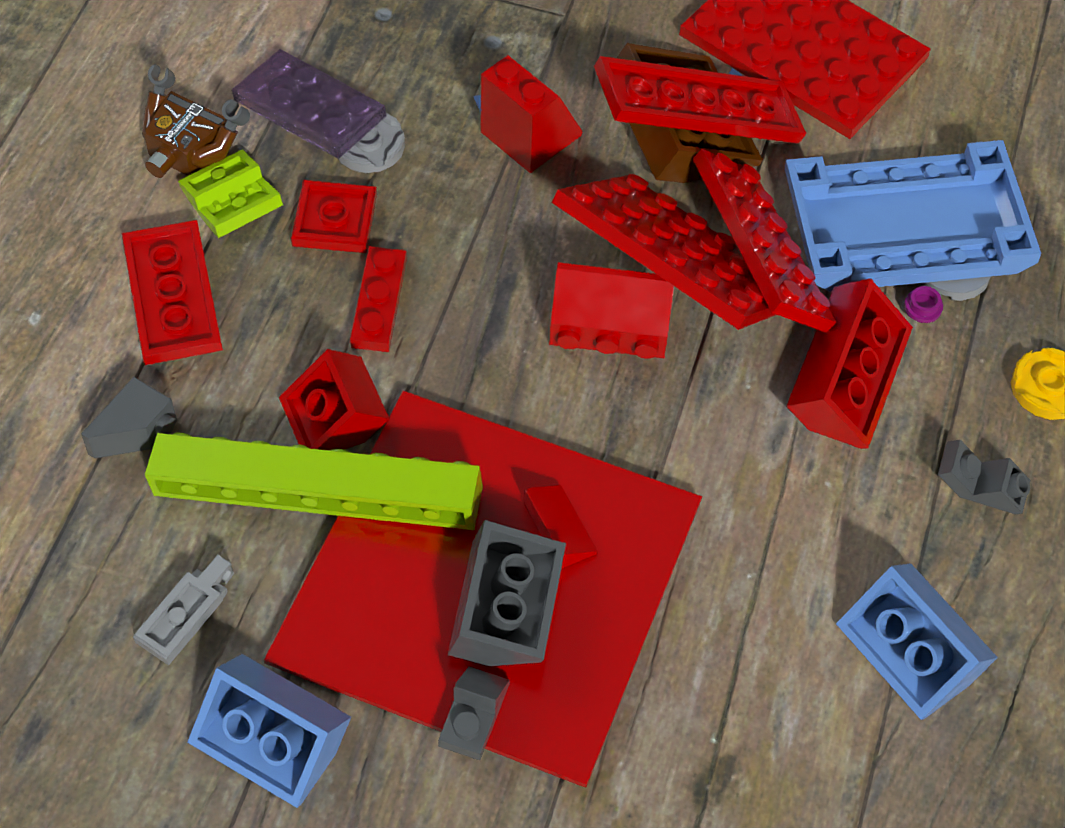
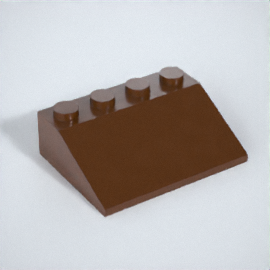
[617,43,763,183]

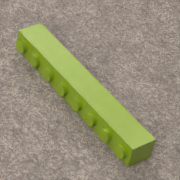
[145,433,483,530]

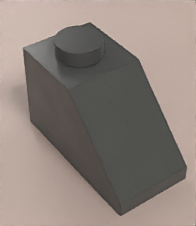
[81,377,177,458]

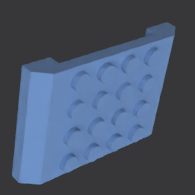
[785,140,1041,292]

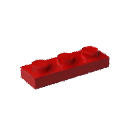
[350,246,407,352]

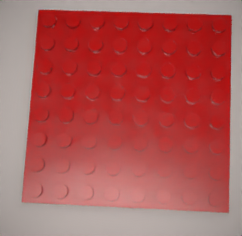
[264,391,702,788]

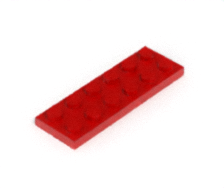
[594,56,807,143]
[693,149,836,333]

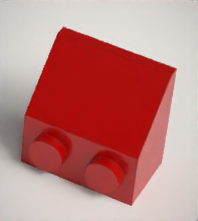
[279,349,390,451]

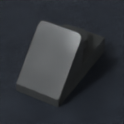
[438,666,510,761]

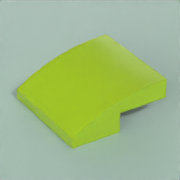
[178,149,283,238]

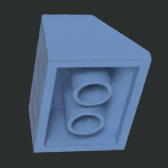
[836,564,998,720]
[187,654,351,808]

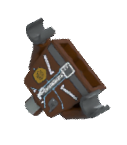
[142,64,250,178]

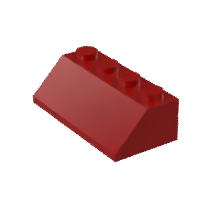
[786,278,913,449]

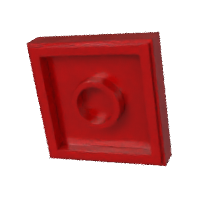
[291,180,377,253]

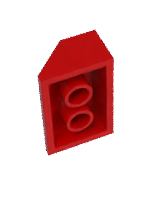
[549,262,674,359]

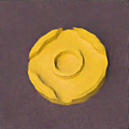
[1010,348,1065,420]

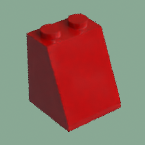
[481,55,582,173]

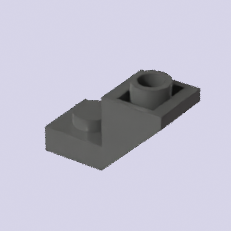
[938,439,1031,515]

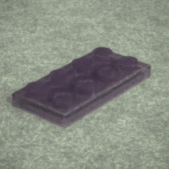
[231,49,387,159]

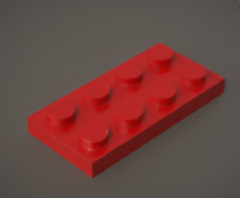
[122,220,223,365]

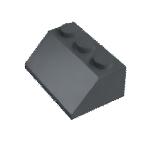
[448,520,566,666]

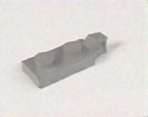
[133,555,234,665]

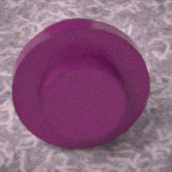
[904,286,943,323]

